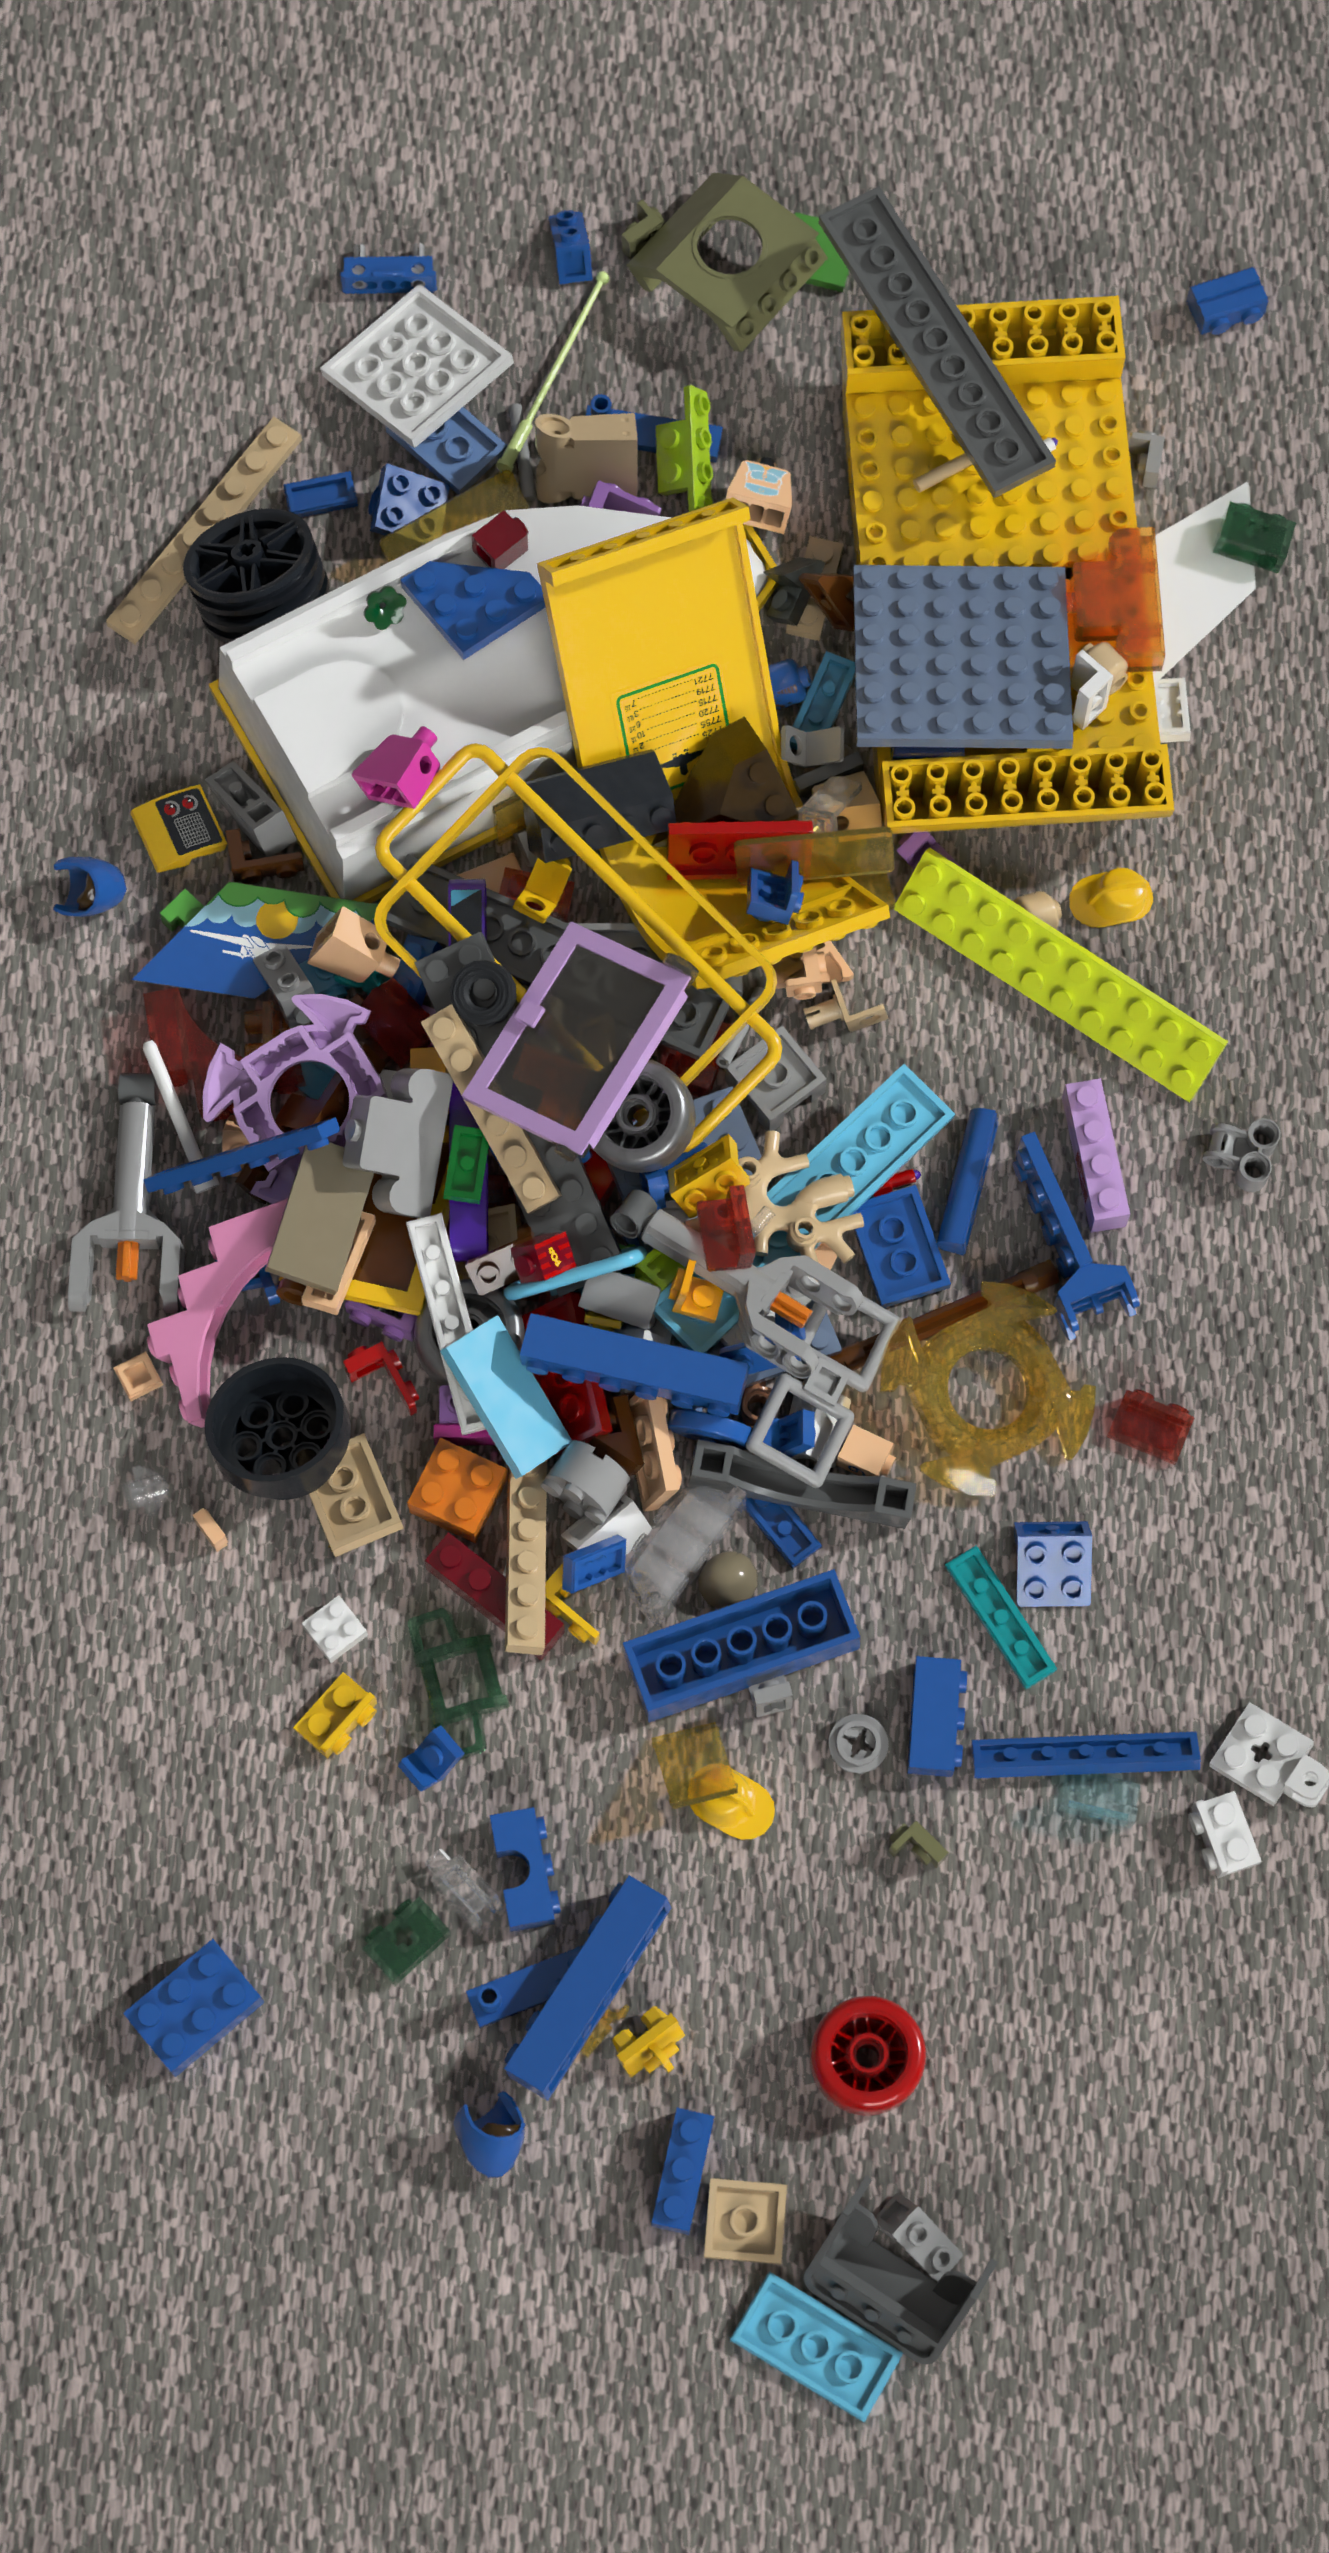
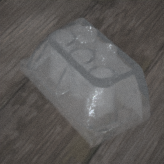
[623,1485,747,1627]

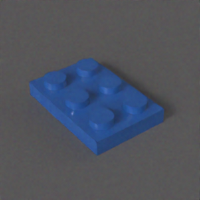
[852,1185,951,1308]

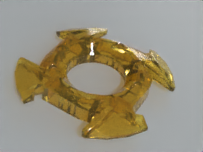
[880,1281,1096,1498]

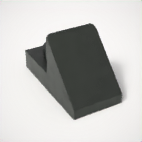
[763,557,826,626]

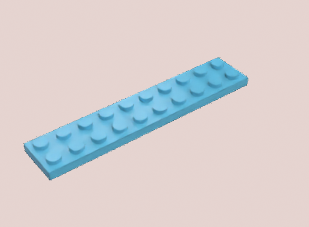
[654,1064,955,1353]

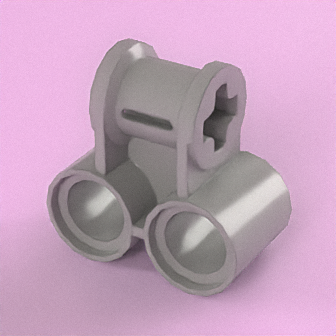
[1202,1118,1280,1193]

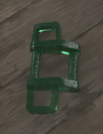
[408,1608,510,1759]

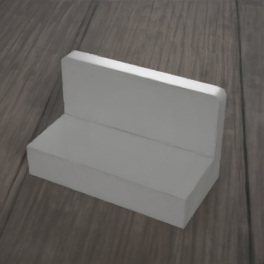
[578,1271,661,1330]

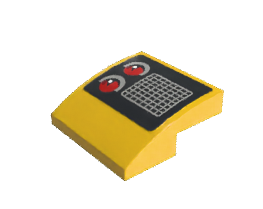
[130,784,227,873]

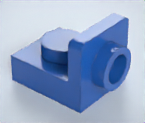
[398,1725,465,1791]

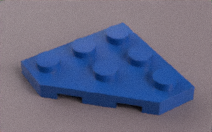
[400,561,545,660]

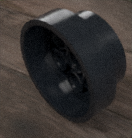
[205,1357,351,1500]

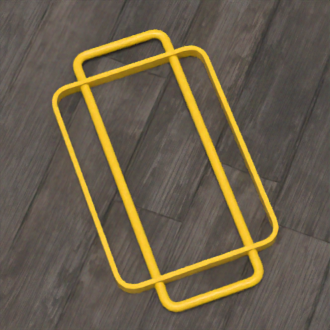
[374,743,782,1153]

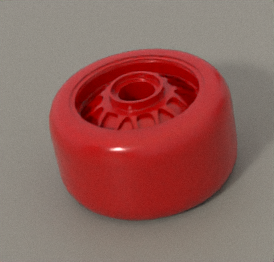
[809,1996,926,2116]

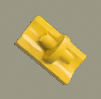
[612,2006,685,2078]

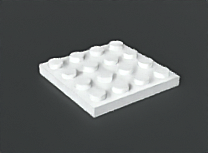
[320,284,514,448]

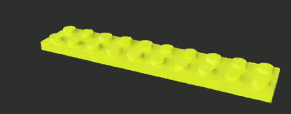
[893,848,1228,1103]

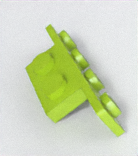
[656,385,714,512]

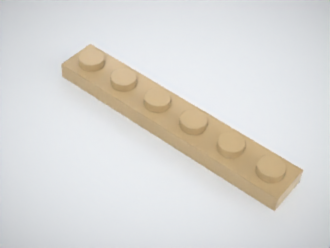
[421,1004,562,1214]
[505,1460,547,1655]

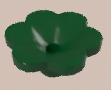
[363,586,407,630]

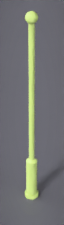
[496,271,609,474]

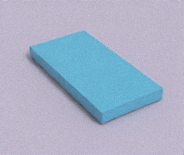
[440,1315,572,1479]
[730,2271,903,2423]

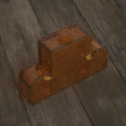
[1066,527,1166,672]

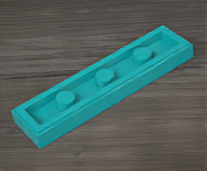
[945,1545,1057,1690]

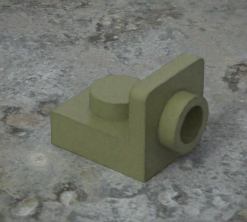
[622,199,664,261]
[888,1821,949,1868]

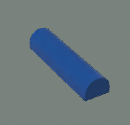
[937,1108,999,1255]

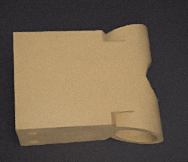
[535,413,638,503]

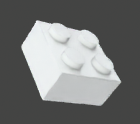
[302,1595,368,1663]

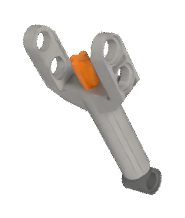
[68,1073,185,1314]
[610,1189,863,1379]

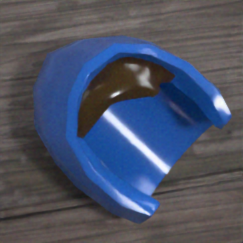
[53,857,127,917]
[453,2091,525,2178]

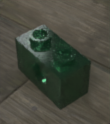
[1212,501,1296,574]
[362,1897,451,1987]

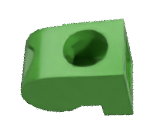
[160,889,204,932]

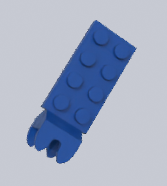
[1013,1131,1140,1341]

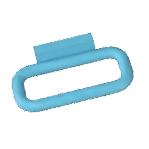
[504,1245,647,1301]

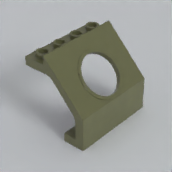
[627,172,828,352]

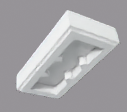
[1154,677,1191,743]

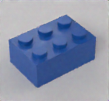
[123,1939,265,2077]

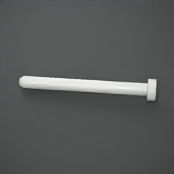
[143,1040,220,1194]

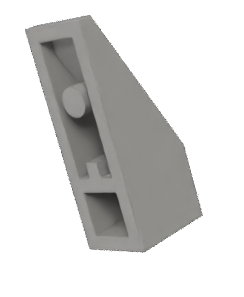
[205,760,297,857]

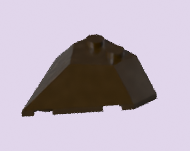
[651,717,801,848]

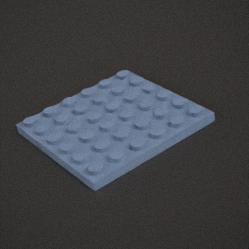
[853,565,1073,749]

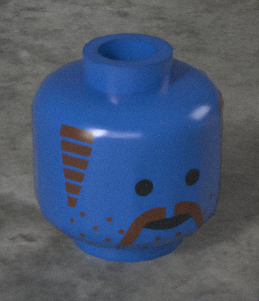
[768,659,812,709]

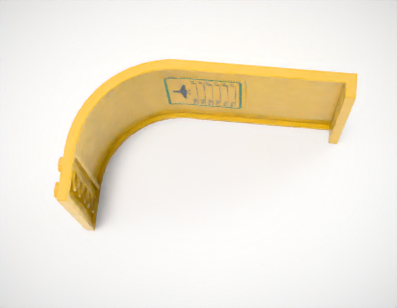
[537,497,890,989]

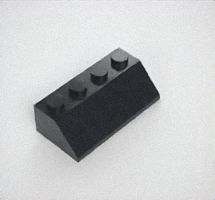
[522,749,676,863]

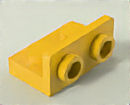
[668,1134,750,1218]
[293,1672,377,1759]

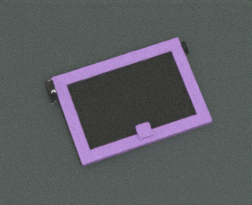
[462,921,699,1162]

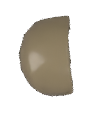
[698,1551,758,1609]

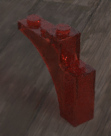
[143,987,306,1121]

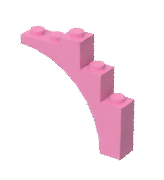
[147,1198,288,1428]

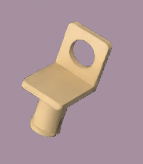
[803,979,888,1032]

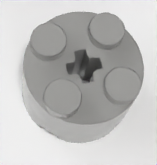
[541,1440,630,1525]

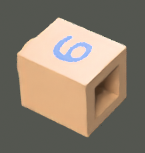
[836,1424,896,1477]

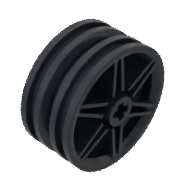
[183,508,330,643]

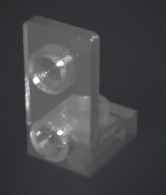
[798,776,862,855]

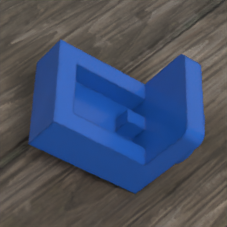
[763,1409,816,1458]

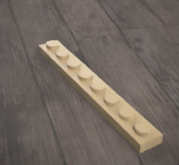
[106,416,302,644]

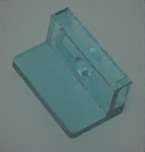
[1058,1774,1140,1828]

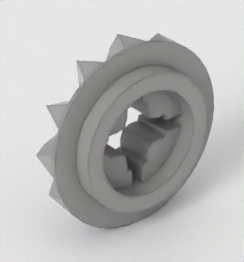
[828,1714,889,1775]

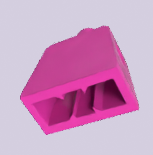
[351,726,440,809]

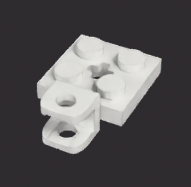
[1209,1702,1329,1808]

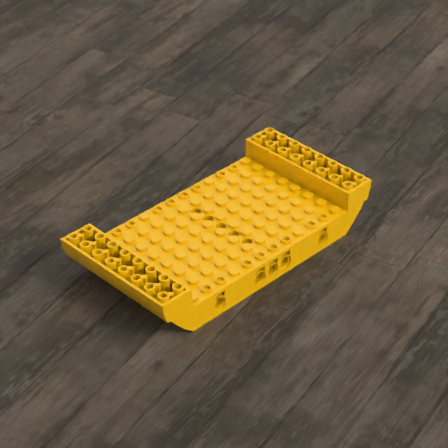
[841,296,1174,834]

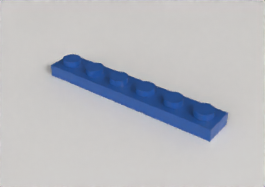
[143,1117,341,1195]
[971,1732,1201,1778]

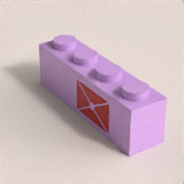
[1062,1078,1130,1233]

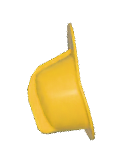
[1069,867,1153,928]
[688,1766,775,1840]

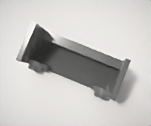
[804,2175,998,2364]

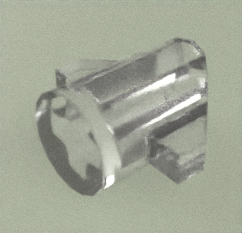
[121,1465,169,1517]

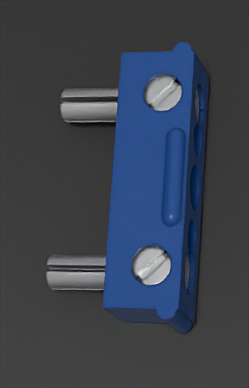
[340,243,437,294]

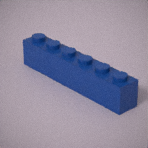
[520,1313,749,1417]
[504,1875,671,2101]

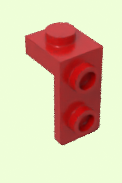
[343,1341,420,1416]

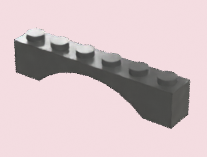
[687,1440,917,1529]

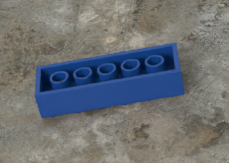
[623,1569,861,1723]

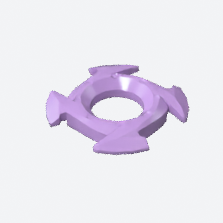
[203,994,395,1204]

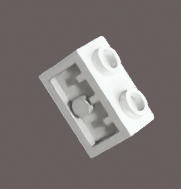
[1188,1791,1262,1878]

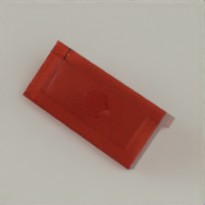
[696,1185,756,1272]

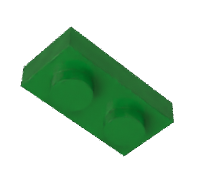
[443,1125,489,1204]

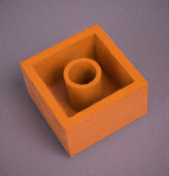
[407,1438,508,1544]

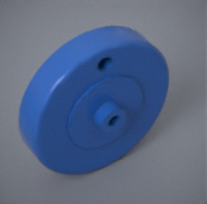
[667,1409,753,1450]

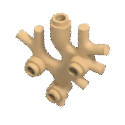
[684,1131,864,1264]

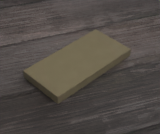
[265,1142,374,1295]

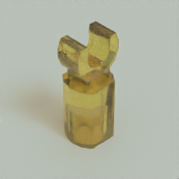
[580,2004,630,2058]

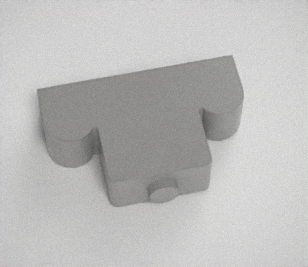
[343,1068,453,1218]

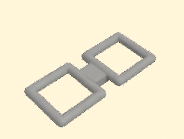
[746,1295,900,1488]

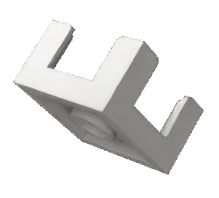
[725,1025,827,1131]

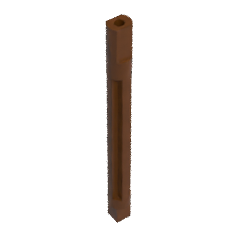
[830,1259,1059,1371]

